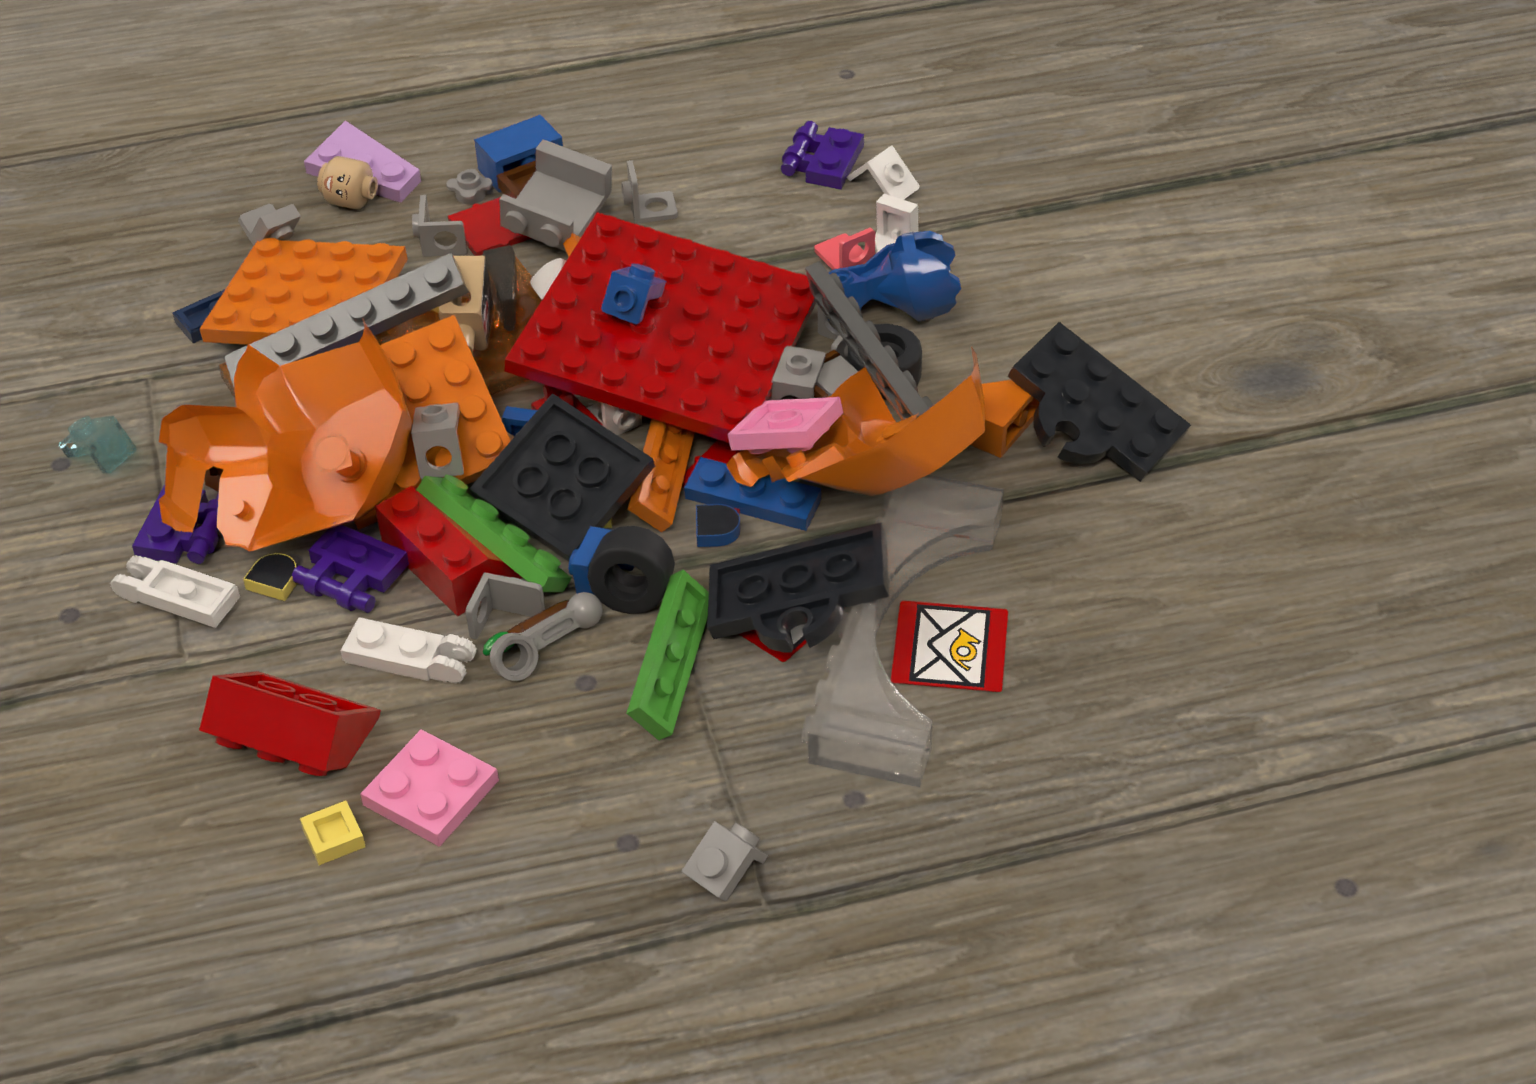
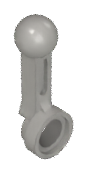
[490,592,603,681]

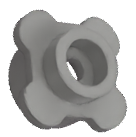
[446,169,492,204]

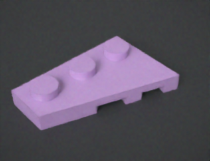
[304,121,421,203]

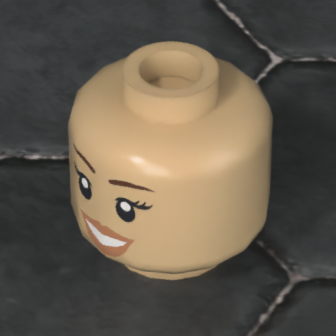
[317,156,378,210]

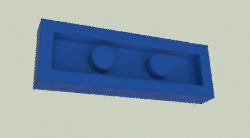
[684,457,822,531]

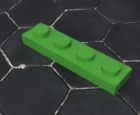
[416,474,572,593]
[626,570,709,740]

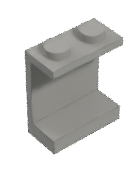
[500,139,612,251]

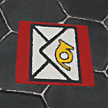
[891,600,1008,692]

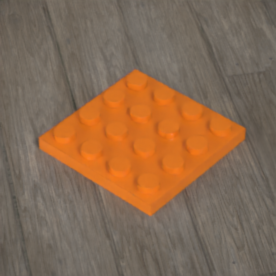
[200,238,408,345]
[323,315,511,530]

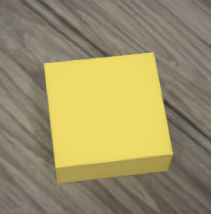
[300,801,366,865]

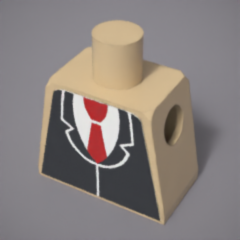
[439,256,494,355]

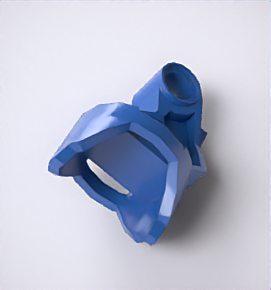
[828,231,961,322]

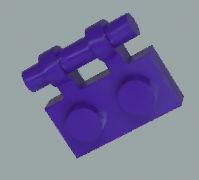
[781,121,864,190]
[132,484,219,564]
[292,522,409,613]

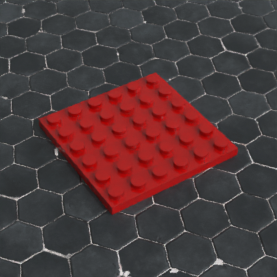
[504,212,816,443]

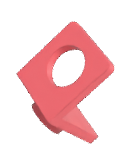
[814,228,875,270]

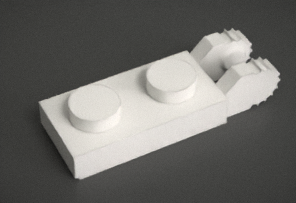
[110,555,240,628]
[341,617,477,684]

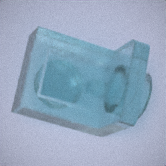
[58,415,136,474]

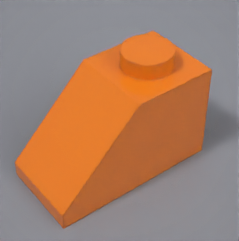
[970,380,1040,458]

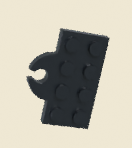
[1007,322,1191,482]
[707,522,889,652]

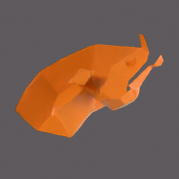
[159,318,412,551]
[726,346,985,496]

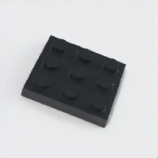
[469,393,655,561]

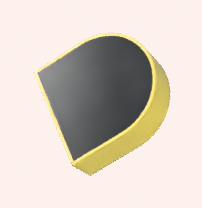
[243,553,297,601]

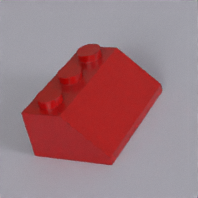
[375,485,523,617]
[199,671,381,776]

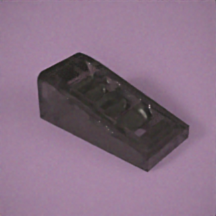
[482,245,517,331]

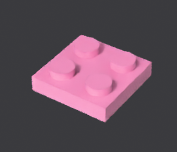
[728,397,843,454]
[360,729,499,847]

